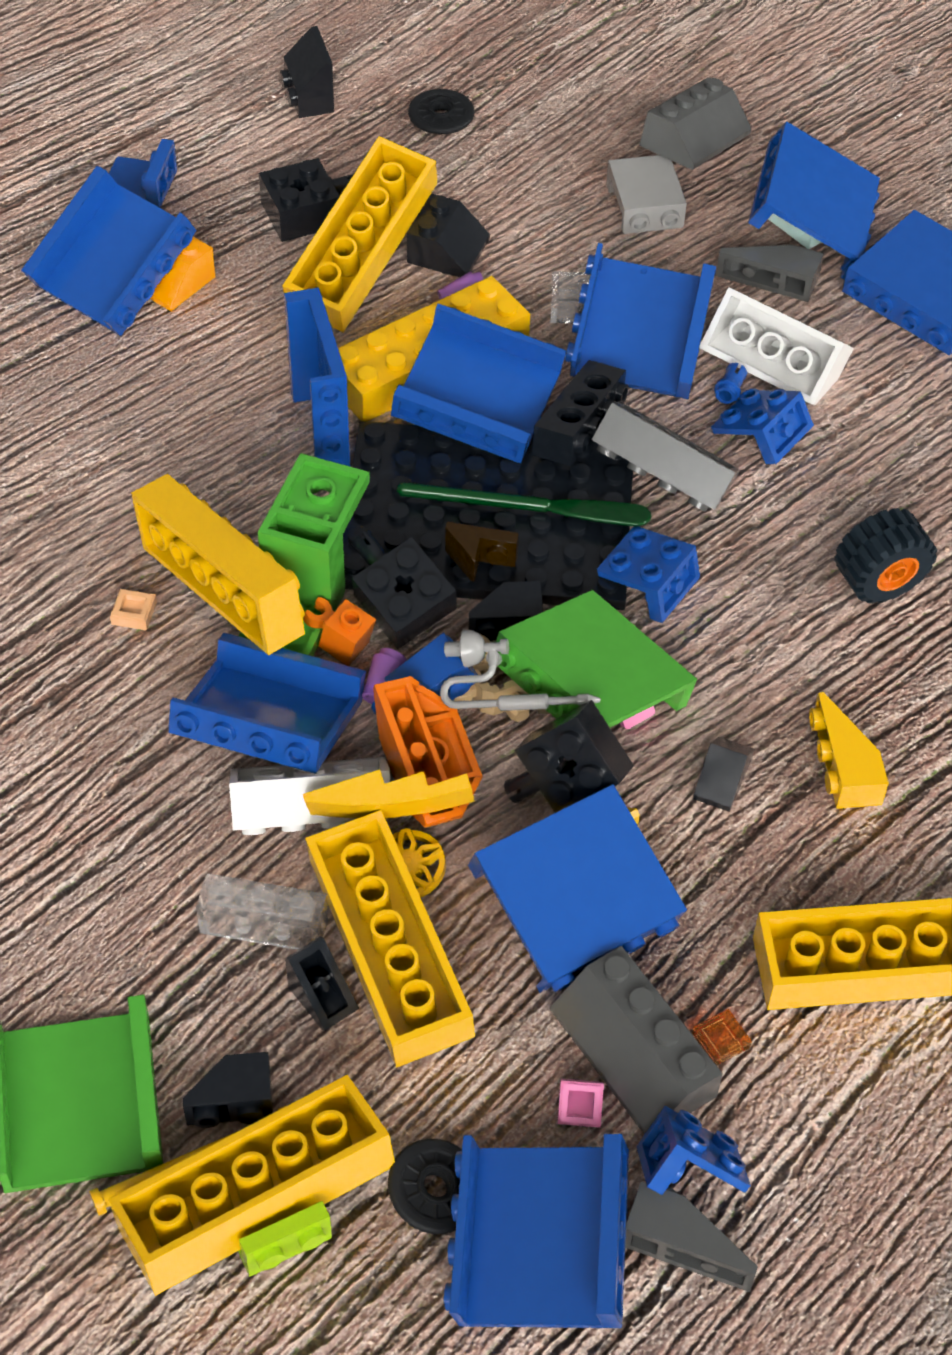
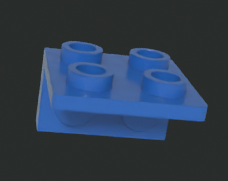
[109,139,177,208]
[711,388,814,464]
[597,527,700,623]
[636,1106,751,1195]

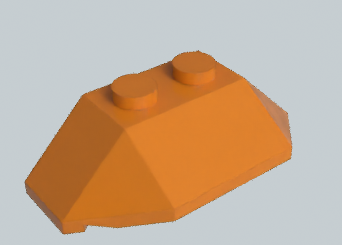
[373,676,483,828]

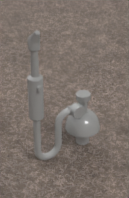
[440,629,601,711]

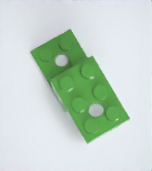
[239,453,370,656]

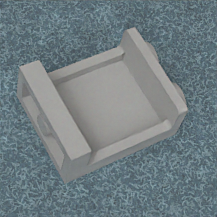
[606,155,687,234]

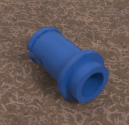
[714,363,747,404]

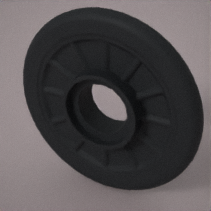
[408,89,475,134]
[388,1138,462,1234]

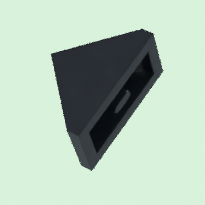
[693,737,755,812]
[285,936,359,1031]

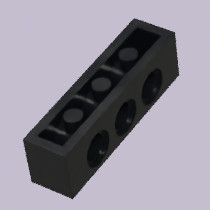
[532,360,629,466]

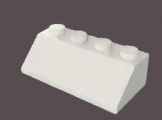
[699,287,854,406]
[229,757,390,835]

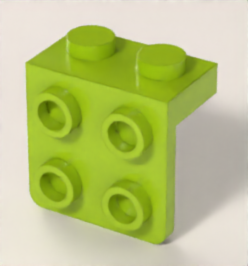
[237,1201,332,1277]

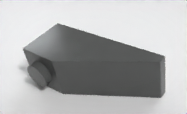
[716,245,824,302]
[625,1181,758,1292]

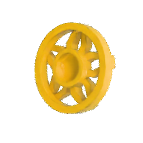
[392,828,446,898]

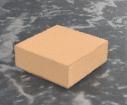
[110,588,157,630]

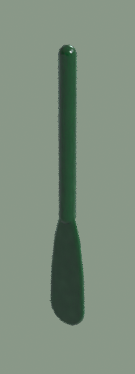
[397,482,652,527]

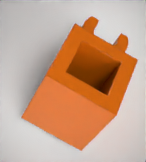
[303,597,376,666]

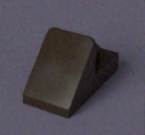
[445,522,519,582]

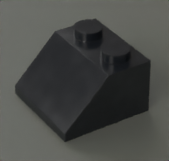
[280,26,334,118]
[407,194,490,277]

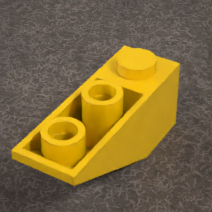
[809,692,889,809]

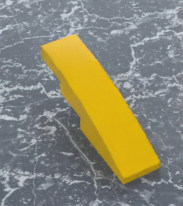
[303,769,475,819]

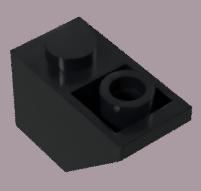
[468,581,543,641]
[183,1052,273,1128]

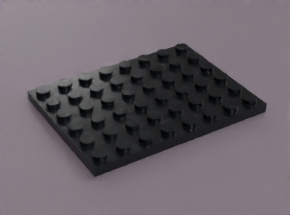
[343,421,633,610]

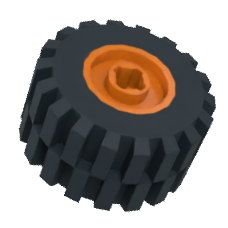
[834,508,937,604]

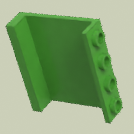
[496,590,697,728]
[0,994,163,1193]

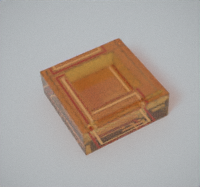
[692,1009,752,1065]

